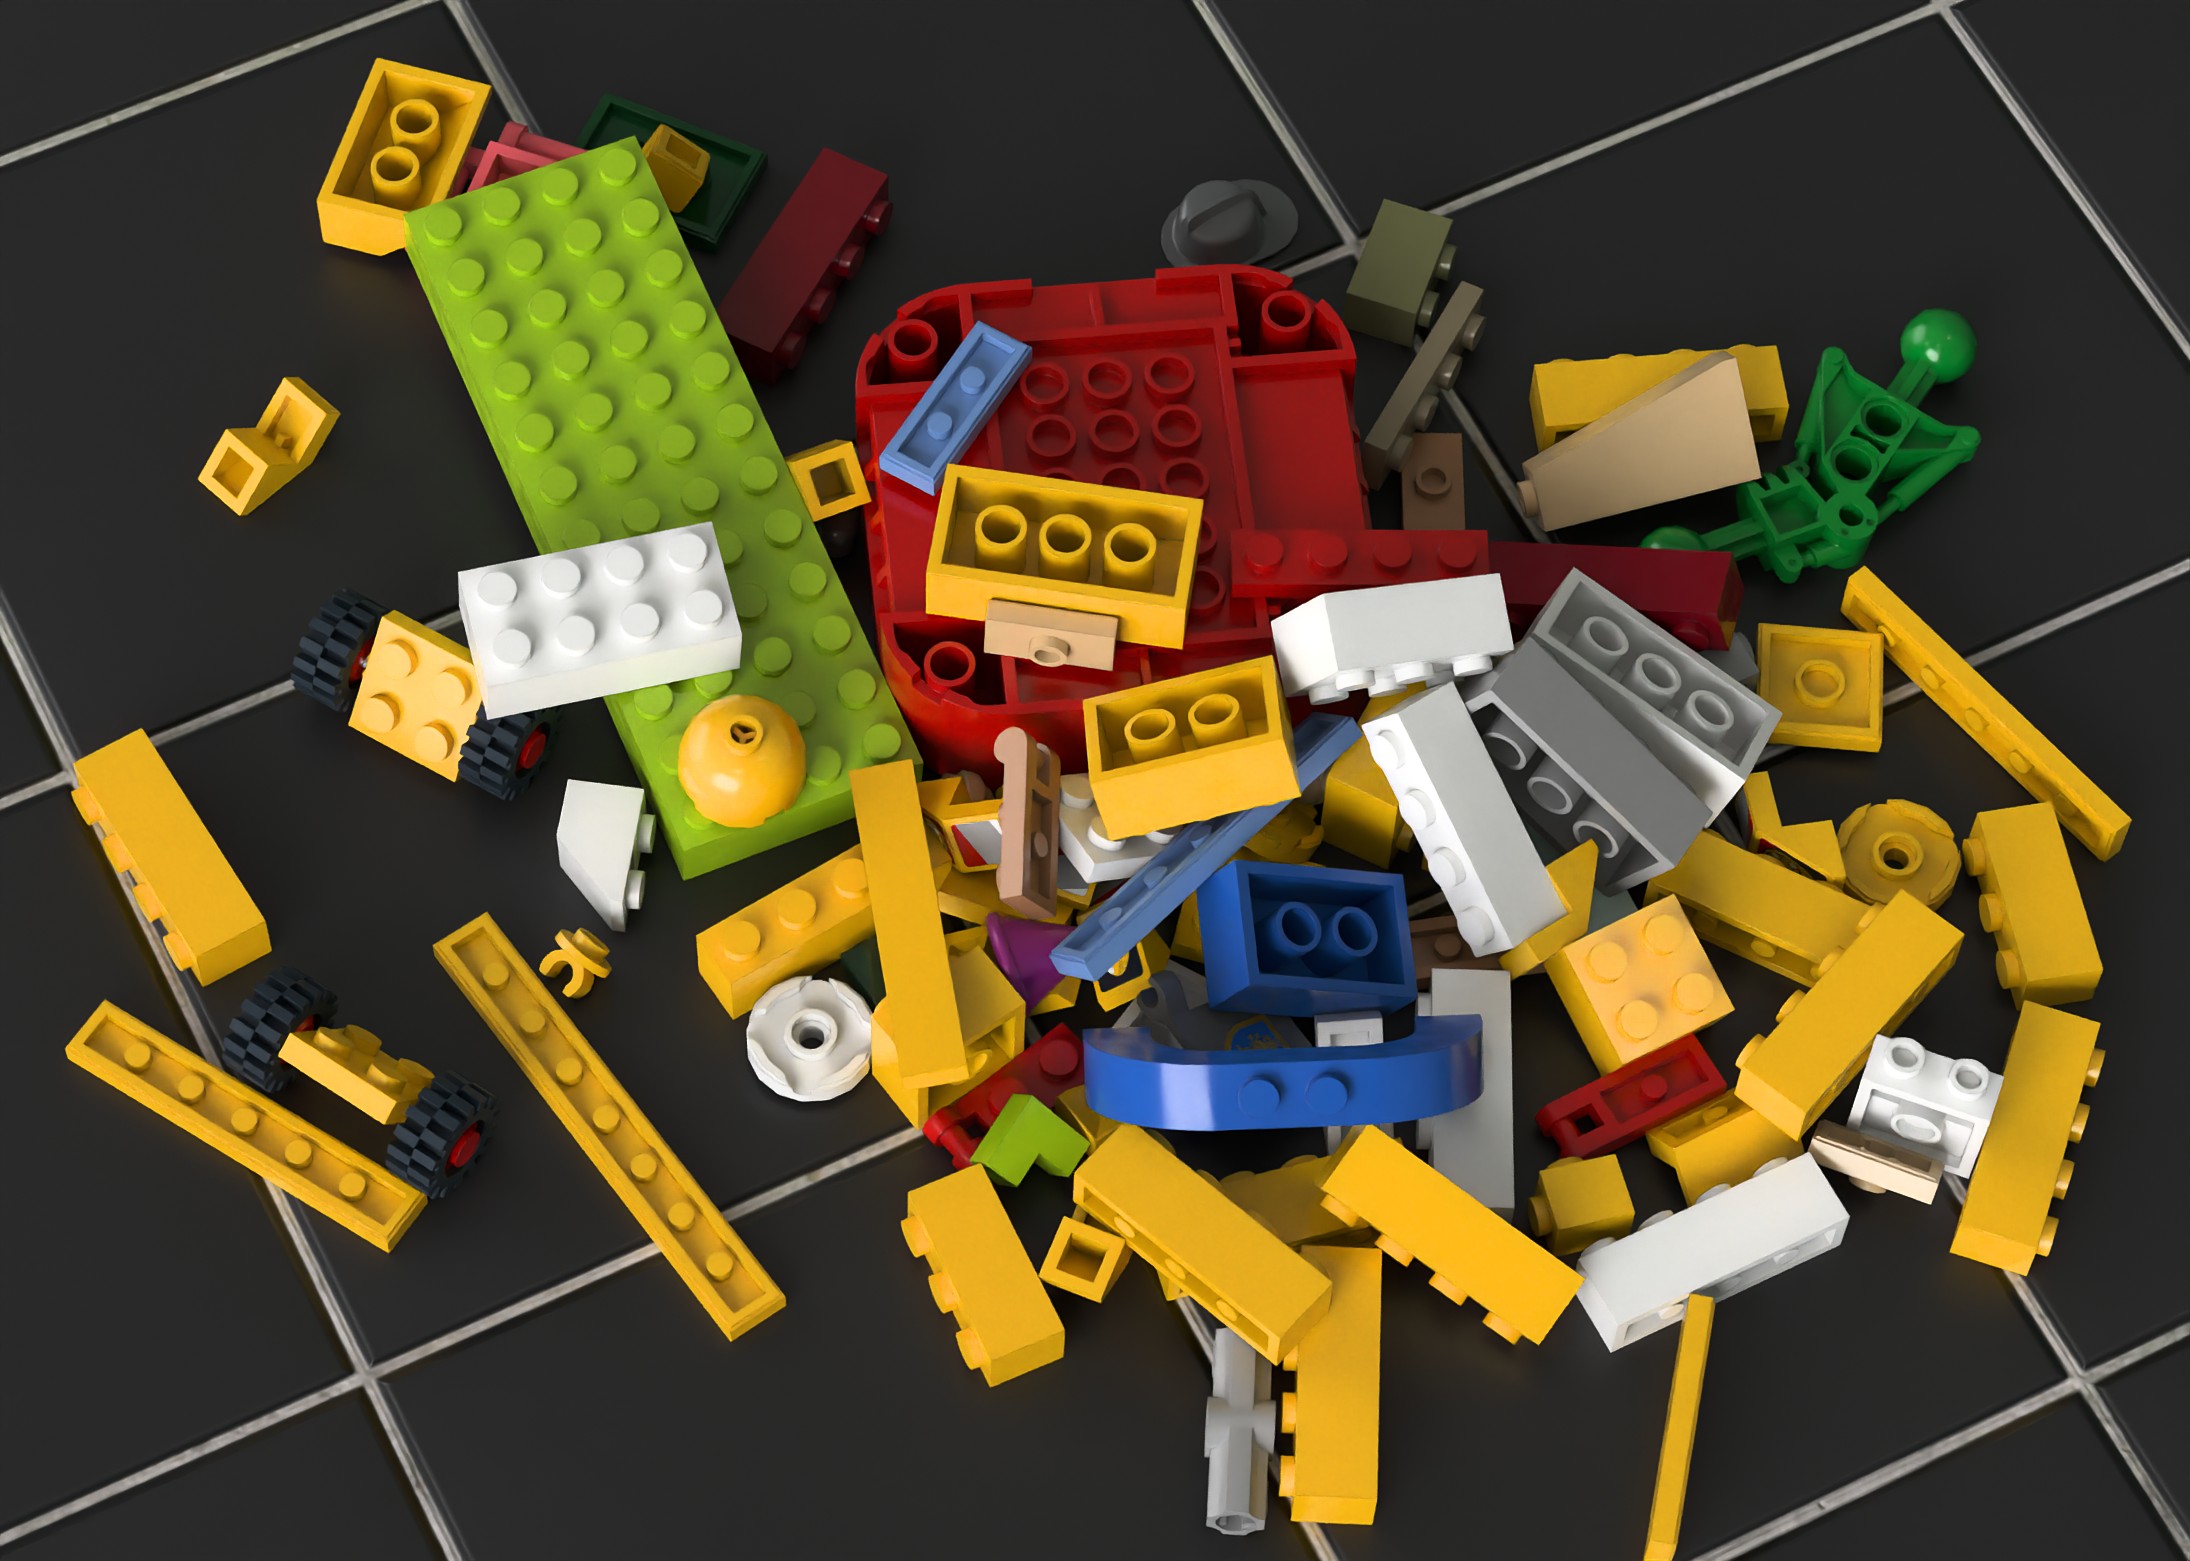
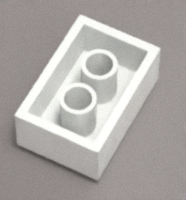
[1271,573,1514,705]

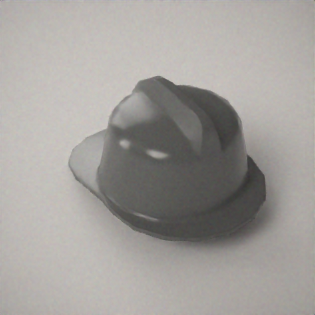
[1161,179,1298,267]

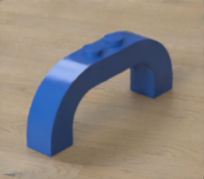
[1083,1014,1484,1131]

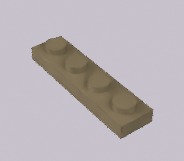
[1361,281,1487,491]

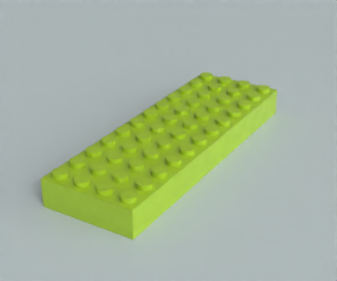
[403,135,924,881]

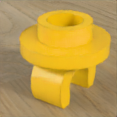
[539,927,612,999]

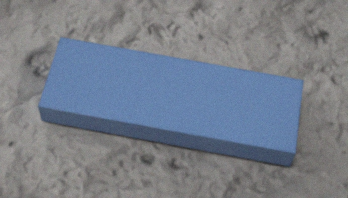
[879,320,1032,496]

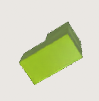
[969,1093,1091,1187]

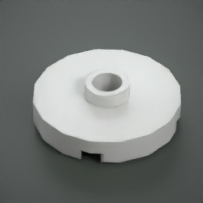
[747,976,872,1102]

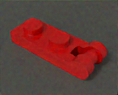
[922,1022,1085,1171]
[1534,1033,1727,1161]

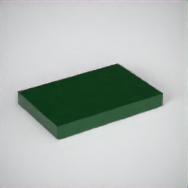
[573,92,768,255]

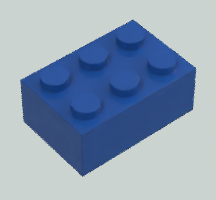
[1196,859,1418,1019]

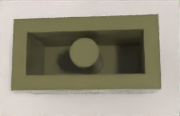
[1343,199,1459,348]

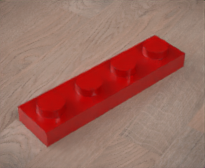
[1229,529,1490,598]

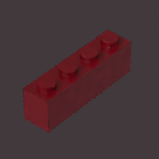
[716,147,893,387]
[1488,541,1745,652]

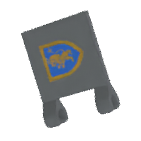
[1136,970,1313,1051]

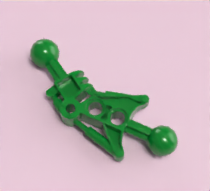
[1638,307,1981,584]

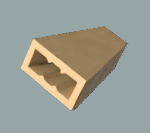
[1517,350,1762,532]

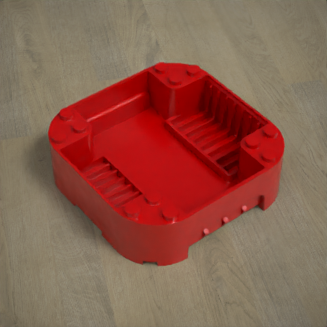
[855,264,1372,791]

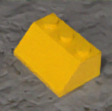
[317,58,492,256]

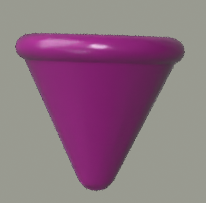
[985,912,1077,1019]

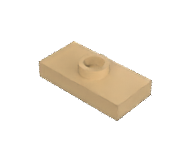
[984,599,1118,671]
[1807,1119,1945,1205]

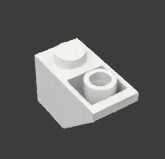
[557,779,656,932]

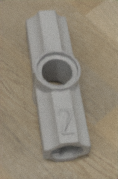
[1204,1327,1276,1535]

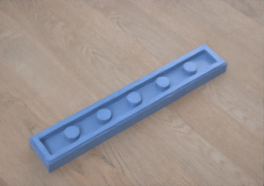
[1049,711,1363,982]

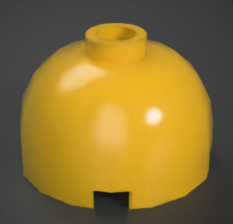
[678,694,807,828]

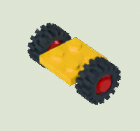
[291,588,564,802]
[222,964,501,1200]

